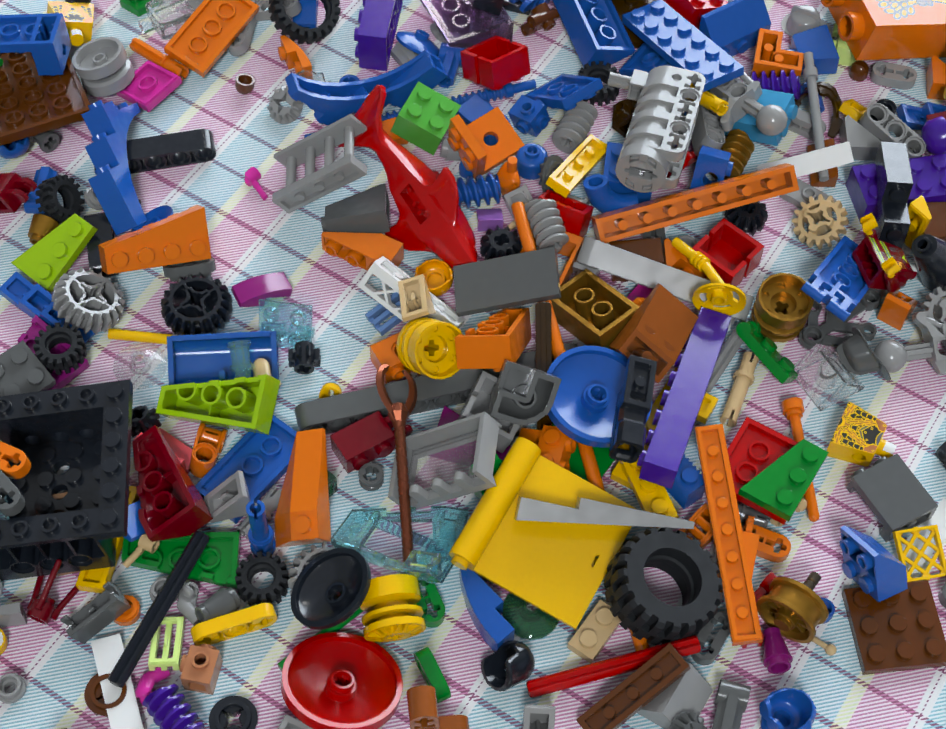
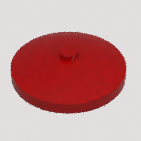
[280,632,403,729]

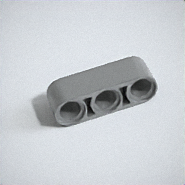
[859,103,926,159]
[692,105,725,157]

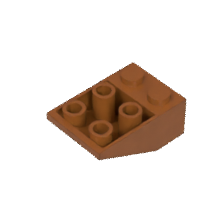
[609,283,698,384]

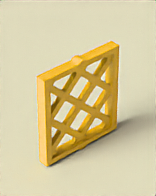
[892,525,946,582]

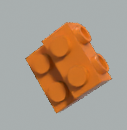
[519,425,577,471]

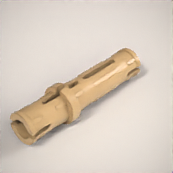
[720,351,759,427]

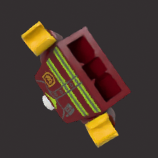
[852,213,917,292]

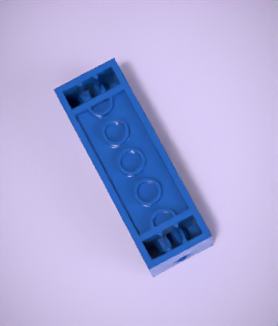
[0,13,72,76]

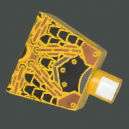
[47,1,94,46]
[827,402,897,467]

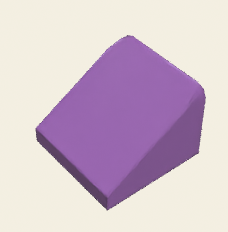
[476,208,504,232]

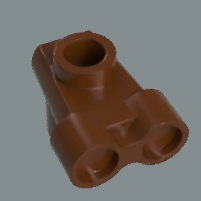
[521,2,559,36]

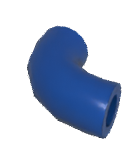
[583,174,638,213]

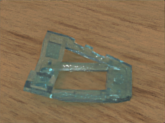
[331,506,468,584]

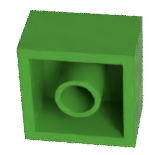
[391,81,461,155]

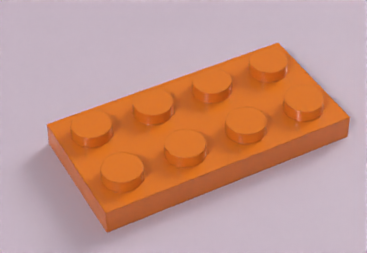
[164,0,259,78]

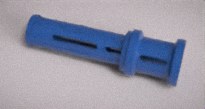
[246,500,276,557]

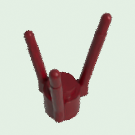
[26,559,79,625]

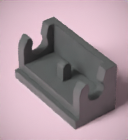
[60,582,131,644]

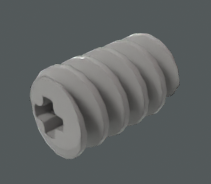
[552,101,598,154]
[525,198,569,253]

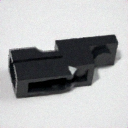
[609,354,657,463]

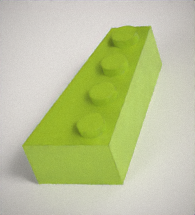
[156,374,280,435]

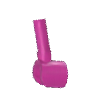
[245,167,268,200]

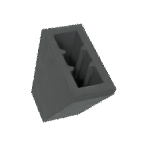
[321,184,390,233]

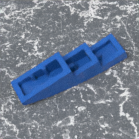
[0,271,95,344]

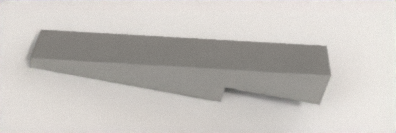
[514,496,695,529]

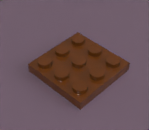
[842,580,946,675]

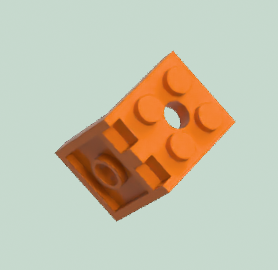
[447,106,525,180]

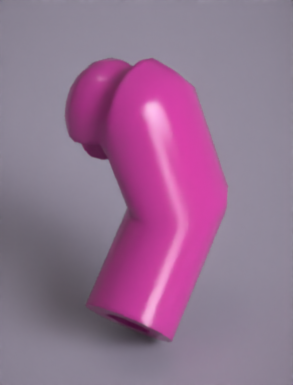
[134,667,171,704]

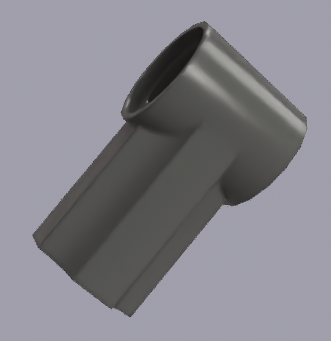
[712,678,751,729]

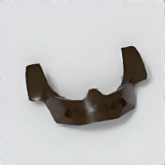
[794,82,843,139]

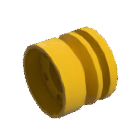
[396,317,463,380]
[360,574,426,642]

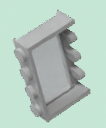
[388,412,502,511]

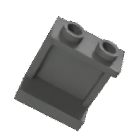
[847,454,938,542]

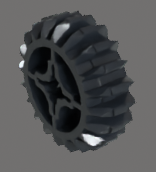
[161,272,233,335]

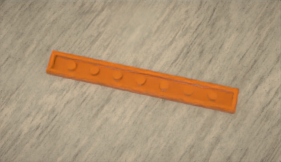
[694,424,763,646]

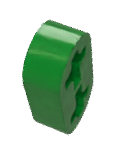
[413,573,445,628]
[414,647,451,704]

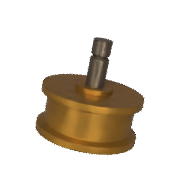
[756,571,829,643]

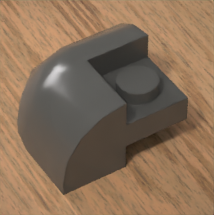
[489,359,562,426]

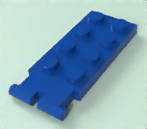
[800,235,869,322]

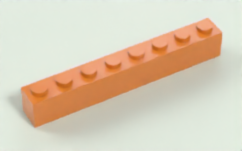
[591,163,799,243]

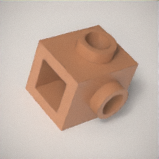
[180,644,223,695]

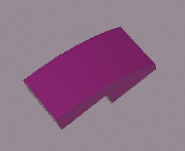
[231,272,293,307]

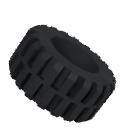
[604,527,723,646]

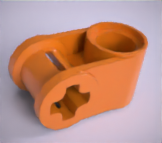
[189,422,228,478]

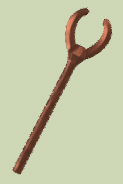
[376,364,417,567]

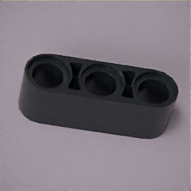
[84,213,119,277]

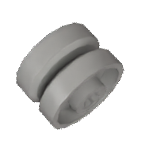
[72,37,135,97]

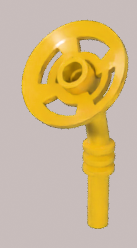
[671,237,746,316]

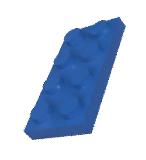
[195,415,297,524]

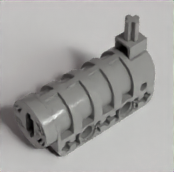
[607,65,706,193]

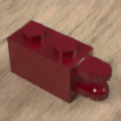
[0,173,37,213]
[330,411,413,473]

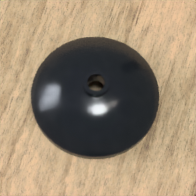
[291,548,371,630]

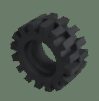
[578,61,620,106]
[35,175,85,224]
[33,322,87,375]
[235,551,289,606]

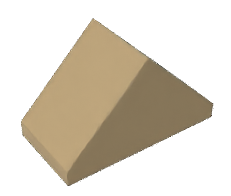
[398,274,436,322]

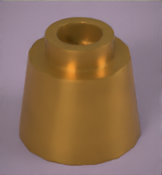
[28,214,59,245]

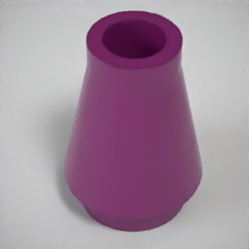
[763,627,793,674]

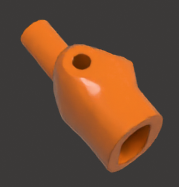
[497,156,521,195]

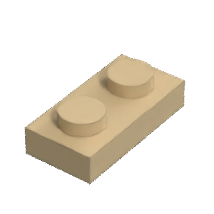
[567,599,622,664]

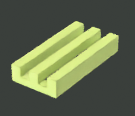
[148,616,185,671]

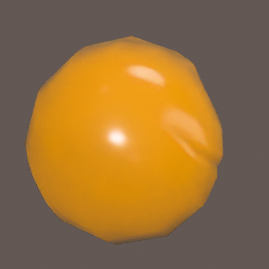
[415,259,453,297]

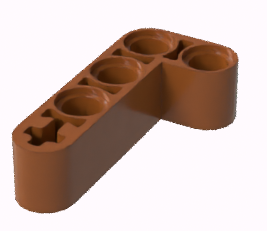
[407,685,469,729]

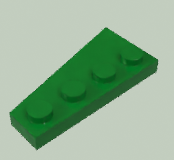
[121,532,240,589]

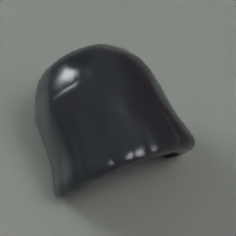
[481,640,535,692]

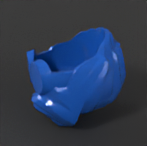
[759,688,817,729]

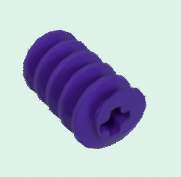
[751,69,801,100]
[142,684,205,729]

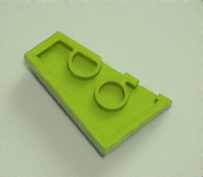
[11,213,98,292]

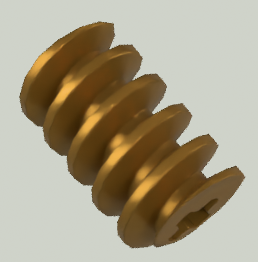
[710,129,755,180]

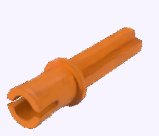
[129,38,189,81]

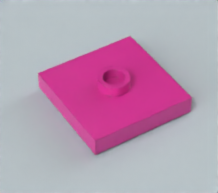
[116,60,183,112]

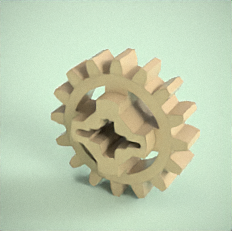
[792,194,849,250]

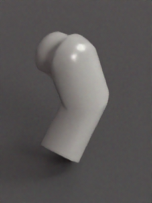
[177,582,200,626]

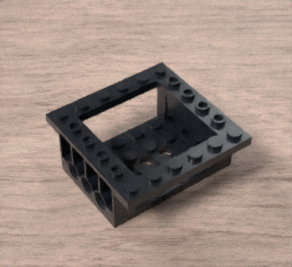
[0,379,133,581]

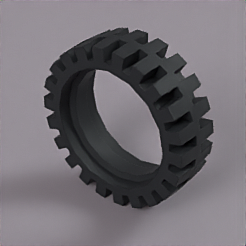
[268,0,341,44]

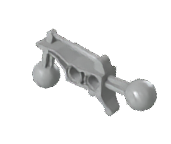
[710,72,788,136]
[873,312,946,375]

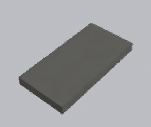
[453,247,561,317]

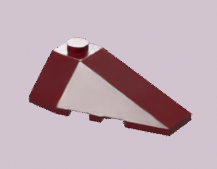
[132,425,213,542]

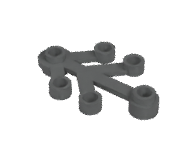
[799,288,882,350]

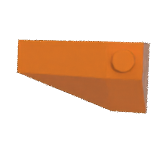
[274,428,331,548]

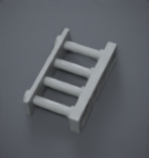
[272,114,367,213]

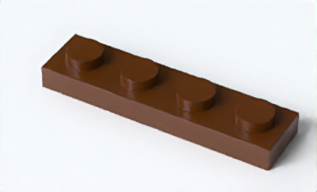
[576,643,691,729]

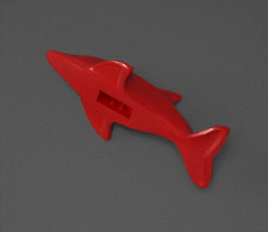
[338,84,477,269]

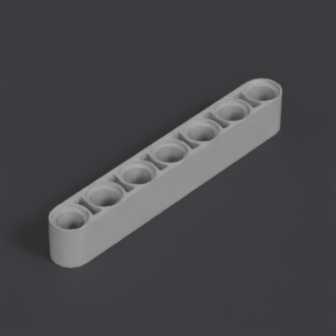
[576,236,755,322]

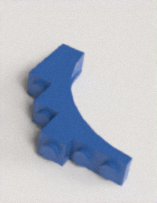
[285,49,448,126]
[81,100,147,236]

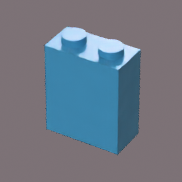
[724,89,798,146]

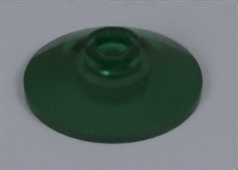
[502,593,559,640]

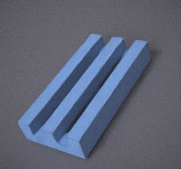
[365,292,402,336]

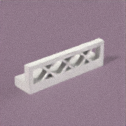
[358,256,466,328]

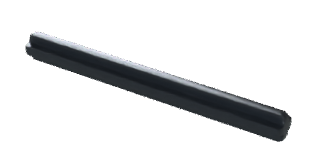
[108,531,209,688]

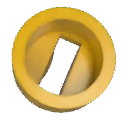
[319,383,342,399]

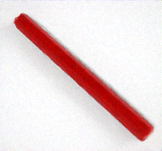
[526,635,701,698]

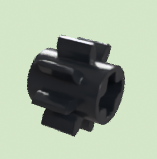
[288,341,321,375]
[131,405,162,437]

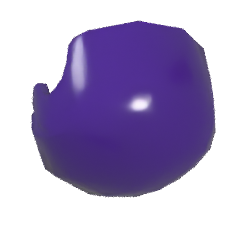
[921,116,946,155]

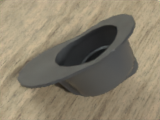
[836,327,891,381]

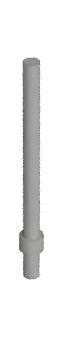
[803,52,829,182]

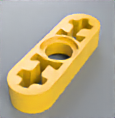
[190,603,277,646]

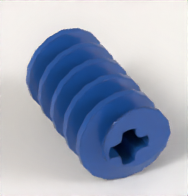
[456,173,501,209]

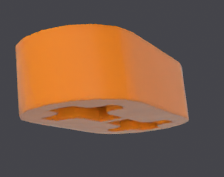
[0,441,31,479]
[742,524,791,563]

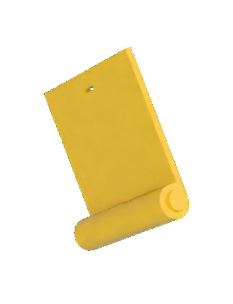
[449,437,636,630]

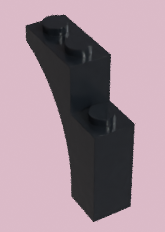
[875,141,913,249]

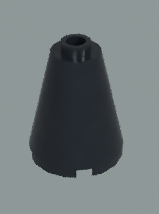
[911,234,946,291]

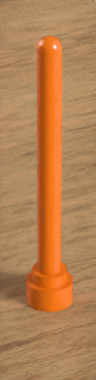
[781,397,820,522]

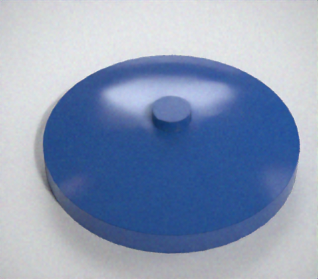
[547,346,652,448]

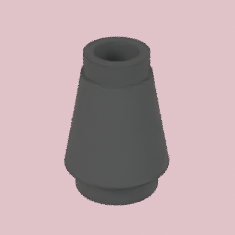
[195,587,241,623]

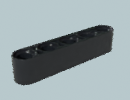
[94,129,216,174]

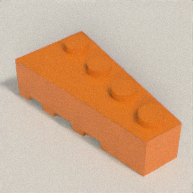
[98,205,211,274]
[455,308,532,372]

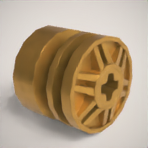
[751,273,814,343]

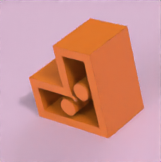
[750,28,804,78]

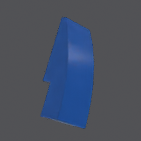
[459,568,515,653]

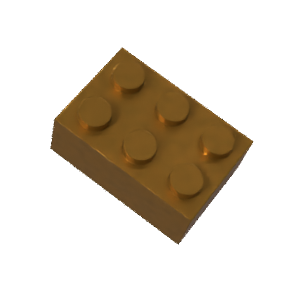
[551,268,639,349]

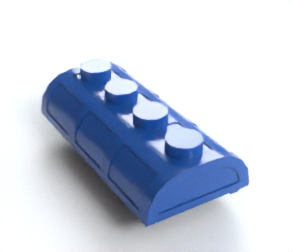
[167,331,279,385]

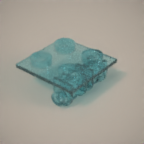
[259,299,315,349]

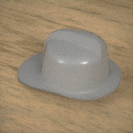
[781,5,835,39]

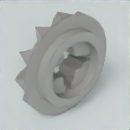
[266,85,303,124]

